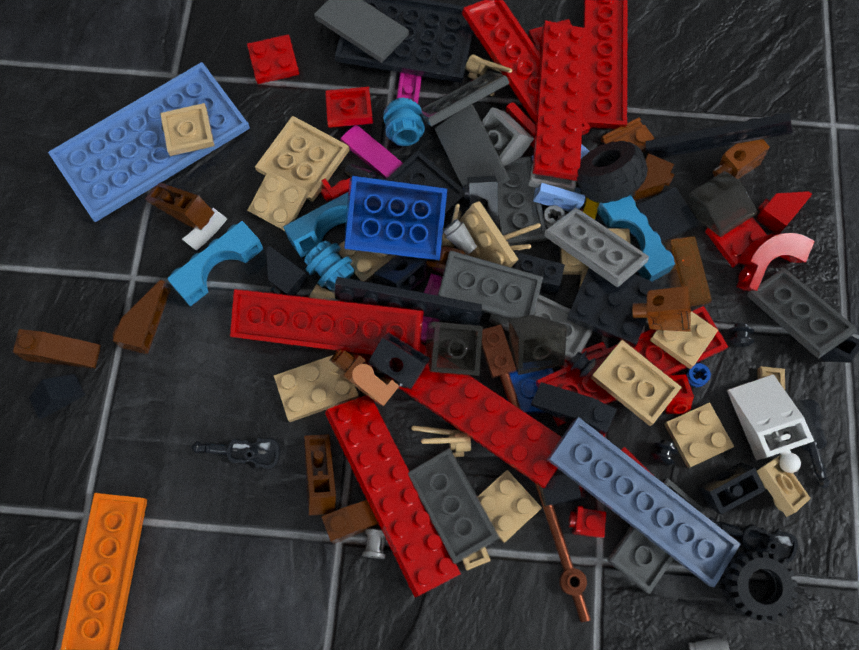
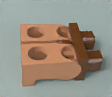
[329,349,399,406]

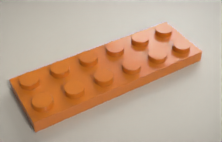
[60,493,148,650]

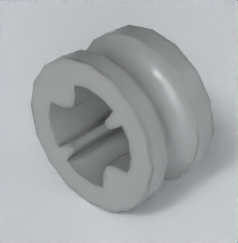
[544,205,565,228]

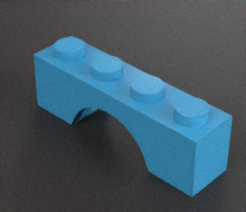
[283,192,348,258]
[597,195,676,282]
[167,221,263,307]

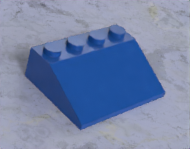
[344,176,447,260]

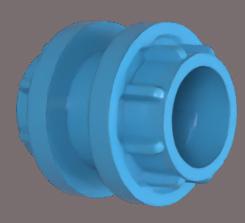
[383,98,425,146]
[304,240,354,291]

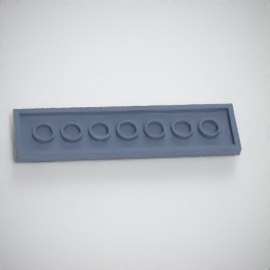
[546,417,740,587]

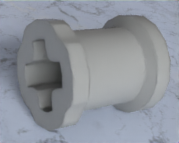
[362,529,386,559]

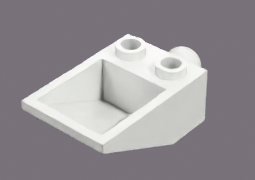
[727,374,814,473]

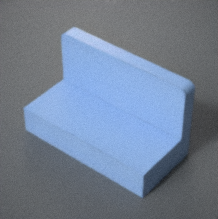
[533,183,585,212]

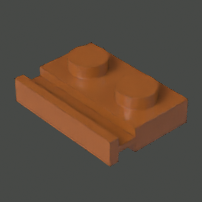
[601,118,654,153]

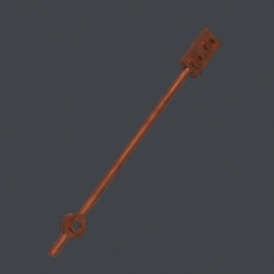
[477,324,591,623]

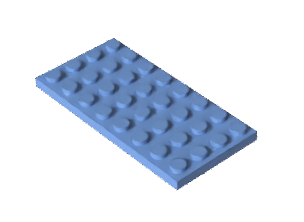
[48,62,250,222]

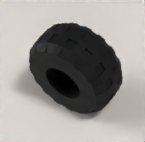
[577,141,648,203]

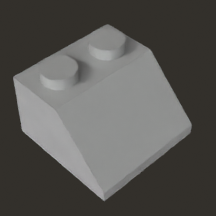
[482,107,534,166]

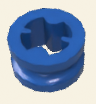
[686,363,711,387]

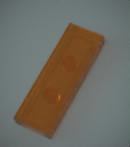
[670,236,712,306]

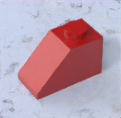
[756,191,812,234]

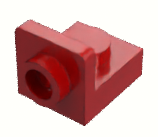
[320,178,350,202]
[665,374,694,414]
[569,506,606,539]

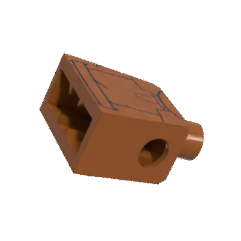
[713,139,770,182]
[633,286,691,332]

